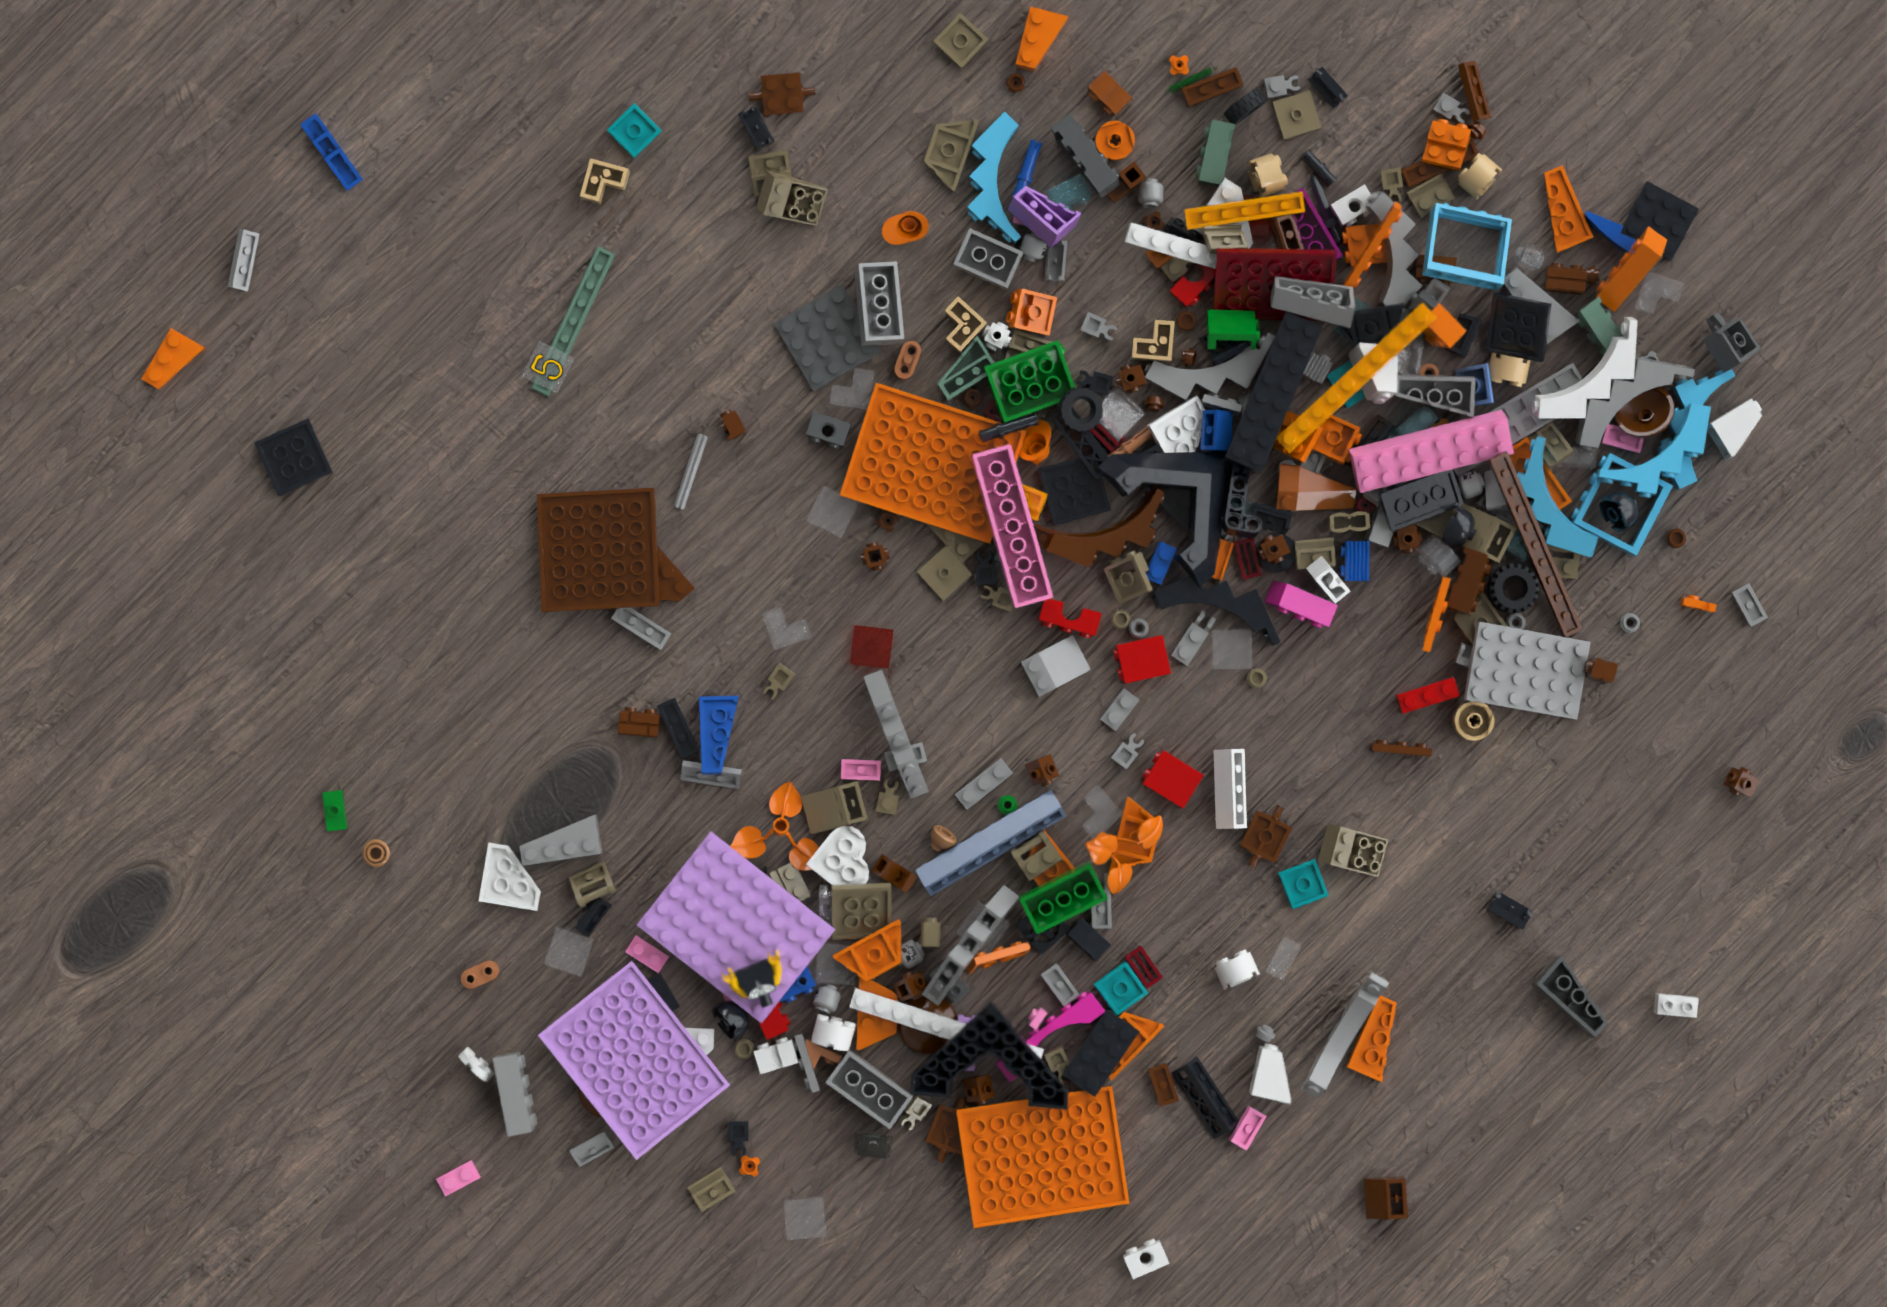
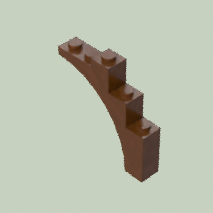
[1043,486,1165,567]

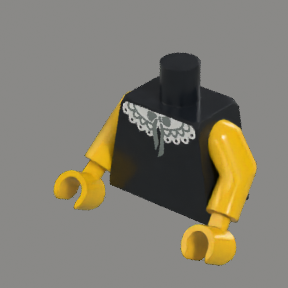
[721,950,782,1008]

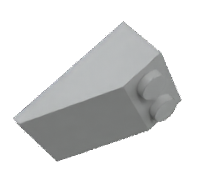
[1020,635,1091,697]

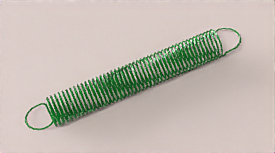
[1165,67,1217,93]

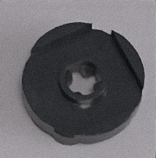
[1257,533,1295,573]

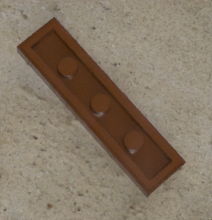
[1401,138,1479,189]

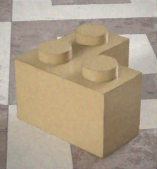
[580,158,630,204]
[945,296,987,354]
[1131,320,1175,363]

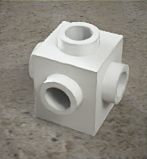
[982,322,1012,351]

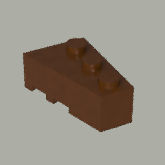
[1447,547,1492,617]

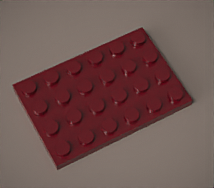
[1213,248,1336,321]

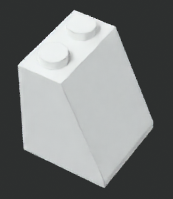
[1349,343,1398,404]
[1707,399,1762,459]
[1249,1043,1291,1104]

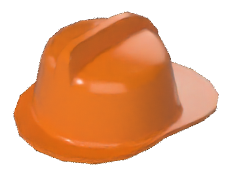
[882,211,929,245]
[1019,419,1051,465]

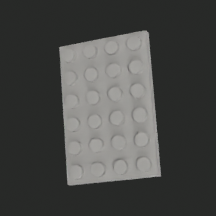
[1463,622,1591,720]

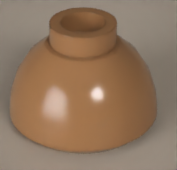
[931,825,957,852]
[362,839,390,867]

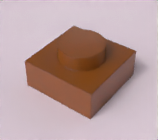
[1145,250,1173,269]

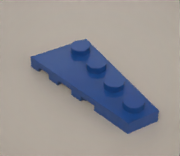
[699,696,739,775]

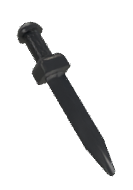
[1310,174,1343,245]

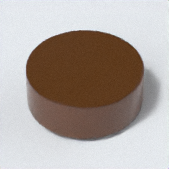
[1176,311,1196,331]

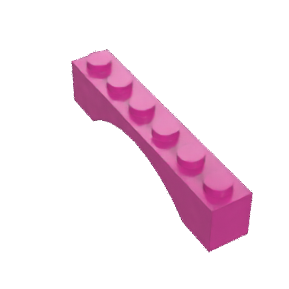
[996,991,1105,1083]

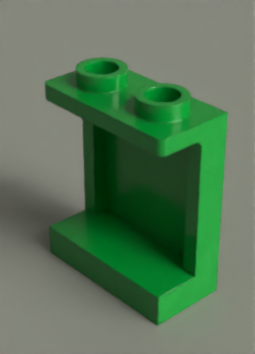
[1206,310,1260,350]

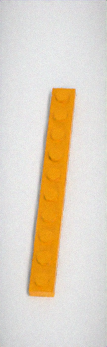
[1276,303,1437,453]

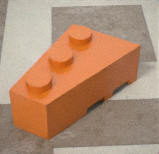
[1015,7,1068,72]

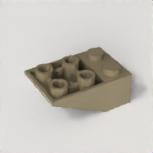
[756,171,828,226]
[1460,503,1517,564]
[801,781,868,834]
[1318,823,1388,877]

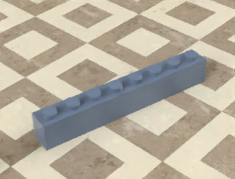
[915,790,1066,896]

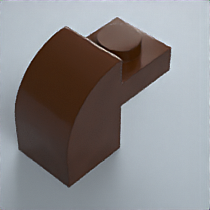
[1107,162,1146,204]
[872,854,917,893]

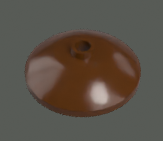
[1615,387,1675,438]
[898,995,957,1054]

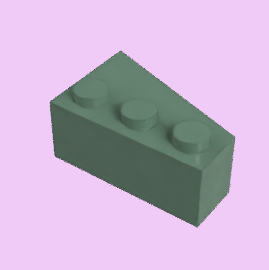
[1195,120,1235,187]
[1574,297,1623,358]
[938,336,994,402]

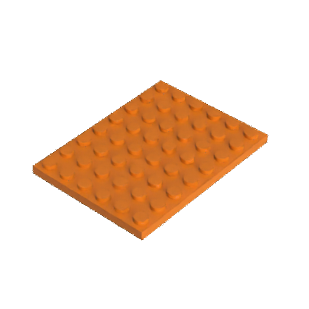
[840,383,1026,544]
[956,1086,1130,1228]

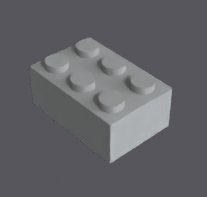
[953,228,1024,290]

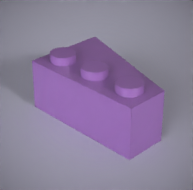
[1008,186,1082,248]

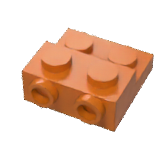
[1422,119,1471,171]
[1342,224,1387,268]
[1006,288,1057,336]
[1272,411,1323,463]
[1312,415,1362,466]

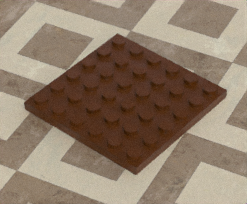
[537,488,660,612]

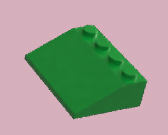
[984,340,1075,423]

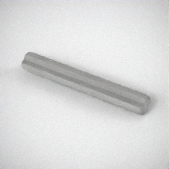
[674,434,708,510]

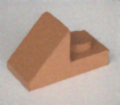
[805,1038,843,1069]

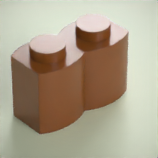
[1088,70,1132,117]

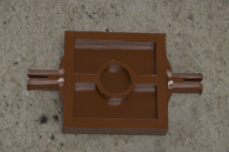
[749,72,816,116]
[1239,805,1292,868]
[925,1097,967,1163]

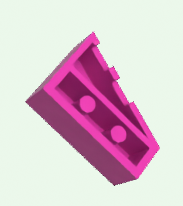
[1264,580,1338,628]

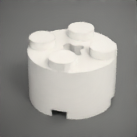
[1214,949,1260,990]
[811,1014,856,1051]

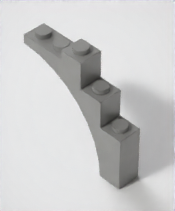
[864,670,929,799]

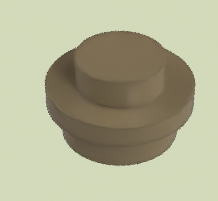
[1111,609,1131,629]
[1247,668,1267,688]
[734,1039,754,1059]

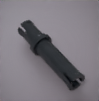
[979,413,1039,443]

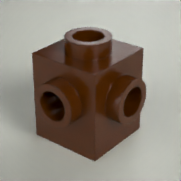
[1115,364,1147,394]
[1392,524,1422,554]
[1258,534,1290,565]
[860,542,890,571]
[1025,754,1059,787]
[1723,767,1760,798]
[893,971,927,1002]
[963,1074,995,1105]

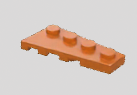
[1543,165,1593,253]

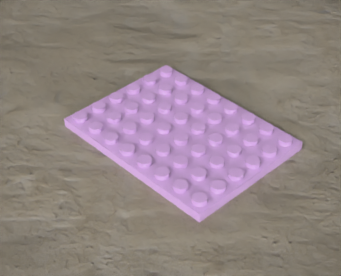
[637,831,835,1023]
[538,961,730,1160]

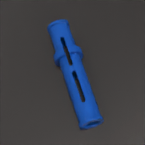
[1013,140,1042,196]

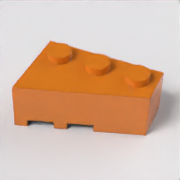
[1422,303,1466,348]

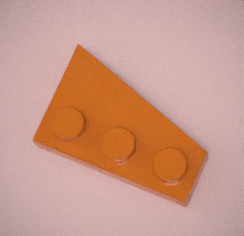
[141,328,206,389]
[965,941,1031,975]

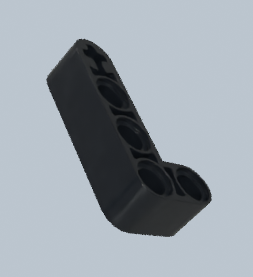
[1222,463,1262,539]

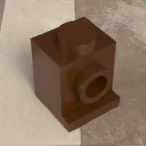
[720,409,747,441]

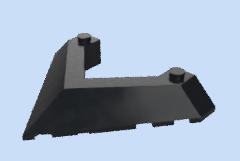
[1097,451,1232,587]
[910,1001,1068,1110]

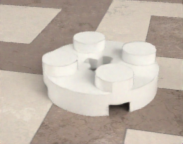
[459,1047,495,1082]

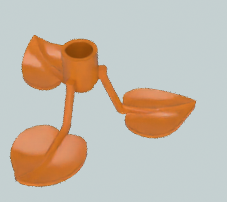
[730,782,819,871]
[1085,815,1163,894]

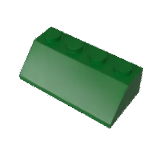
[1019,861,1108,934]

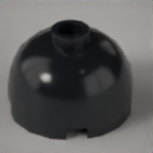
[1599,491,1638,532]
[1440,506,1477,546]
[712,1001,749,1041]

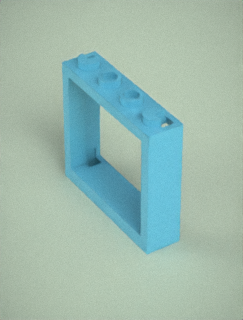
[1422,203,1512,291]
[1571,453,1673,556]

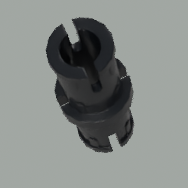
[1301,150,1337,187]

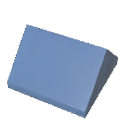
[1455,363,1494,407]

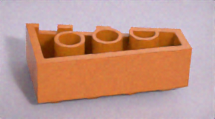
[1596,226,1667,312]

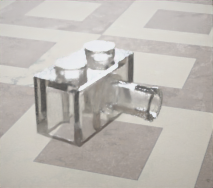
[1416,535,1461,581]

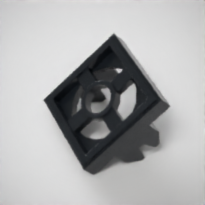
[1199,334,1251,366]
[1016,915,1071,955]

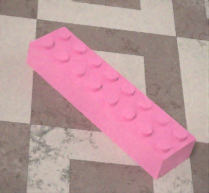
[1348,410,1514,493]
[970,444,1053,608]

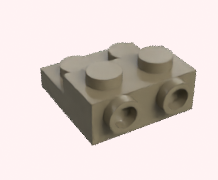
[1103,551,1153,604]

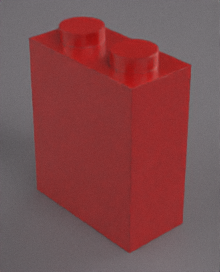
[1113,635,1171,684]
[1141,750,1204,808]

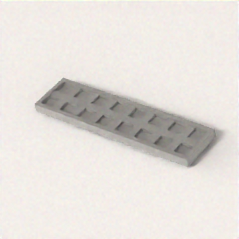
[1453,363,1582,477]

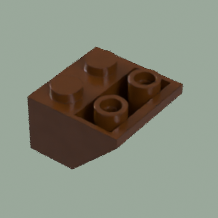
[1364,1176,1408,1219]

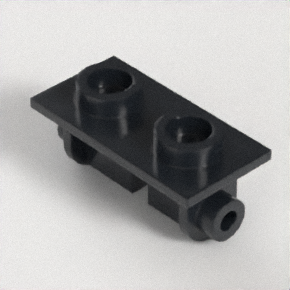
[1308,67,1348,109]
[1163,217,1204,244]

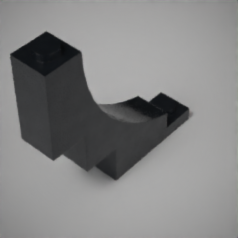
[1151,576,1281,646]

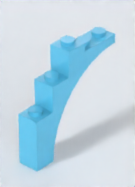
[967,112,1021,244]
[1657,369,1735,490]
[1596,404,1711,498]
[1517,436,1599,557]

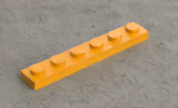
[1184,191,1305,230]

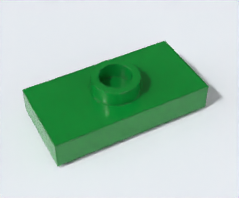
[322,790,347,831]

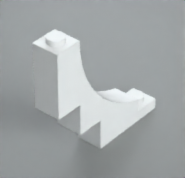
[1532,317,1637,418]

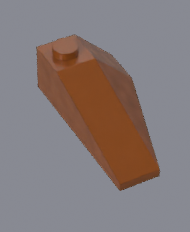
[1276,464,1356,511]

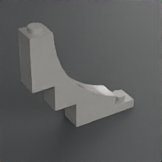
[1365,191,1422,306]
[1143,333,1275,401]
[1575,357,1695,450]
[922,885,1019,1006]
[1301,973,1389,1099]

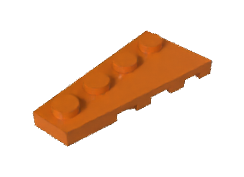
[1509,437,1572,510]
[1346,995,1397,1082]

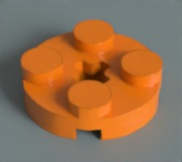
[1095,121,1135,161]

